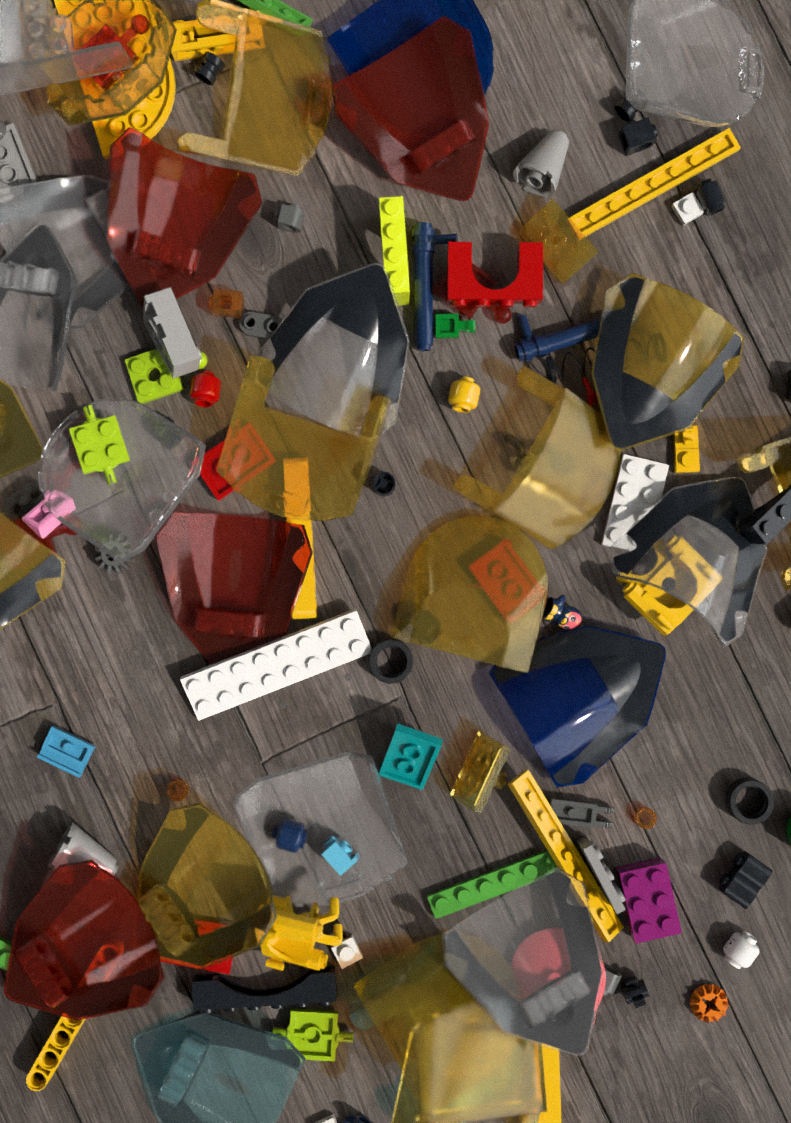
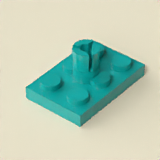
[378,724,443,790]

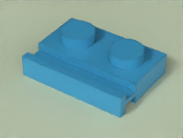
[37,726,96,778]

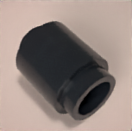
[695,178,726,216]

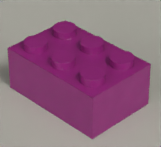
[615,857,682,944]

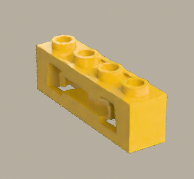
[167,10,266,61]

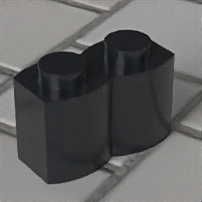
[718,851,773,909]

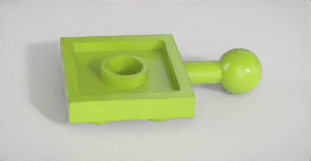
[125,349,208,405]

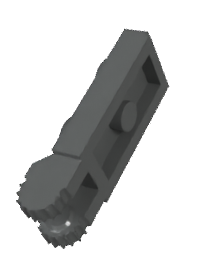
[549,797,615,828]

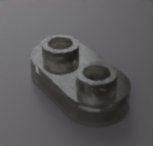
[3,481,47,520]

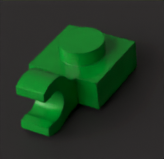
[436,314,475,339]

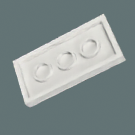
[601,454,669,556]

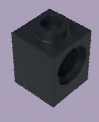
[618,117,657,156]

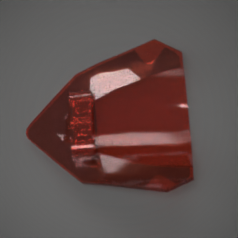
[331,16,489,202]
[106,127,263,308]
[155,511,313,665]
[4,859,165,1020]

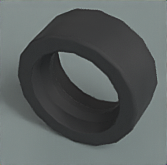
[369,639,413,684]
[725,778,774,825]

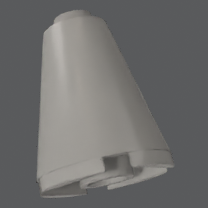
[513,130,569,198]
[48,823,119,881]

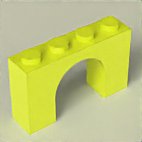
[379,196,410,306]

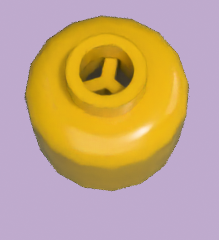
[448,376,480,413]

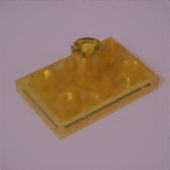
[518,198,599,284]
[450,731,511,814]

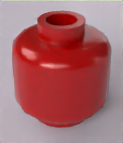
[189,371,221,408]

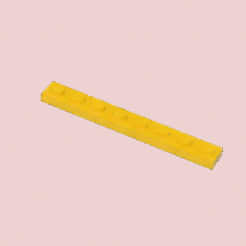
[567,128,741,241]
[508,770,624,942]

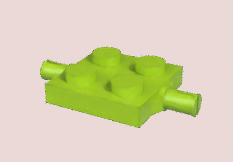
[69,405,130,485]
[272,1008,354,1062]

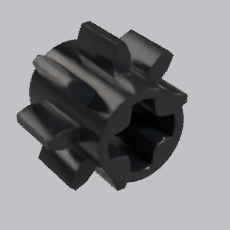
[620,976,649,1008]

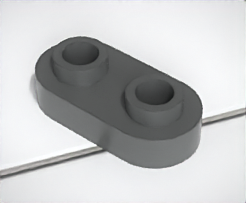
[240,312,284,340]

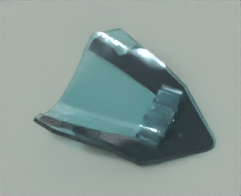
[133,1013,306,1123]

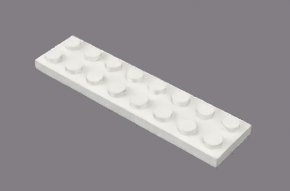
[180,608,372,721]

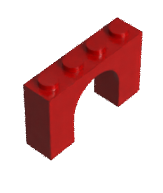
[447,242,543,308]

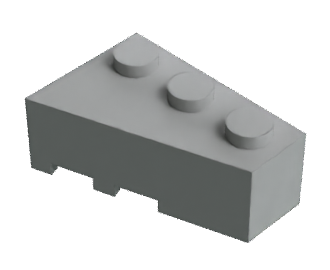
[143,287,202,379]

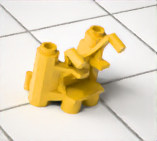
[616,536,721,636]
[257,895,343,971]

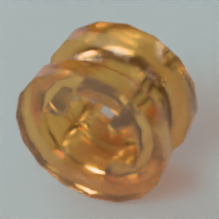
[167,778,190,801]
[634,807,657,829]

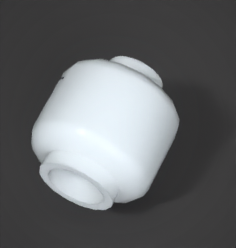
[723,932,760,969]

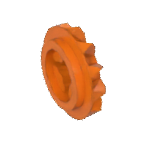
[690,984,729,1023]

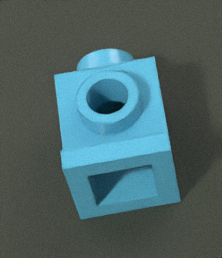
[321,836,360,876]

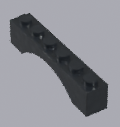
[738,484,791,545]
[192,966,337,1013]

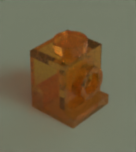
[209,289,245,320]

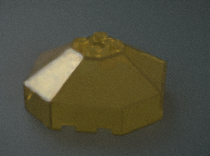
[39,0,177,126]

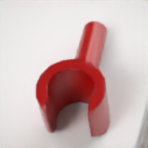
[581,377,601,410]

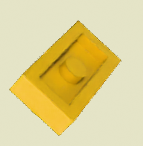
[673,425,700,473]

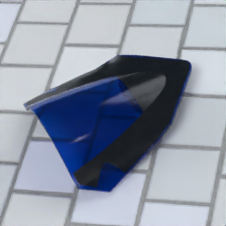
[489,626,666,788]

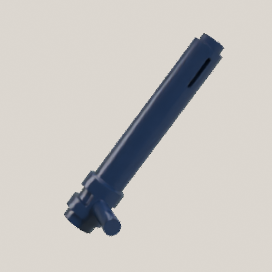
[411,222,458,351]
[514,310,639,362]

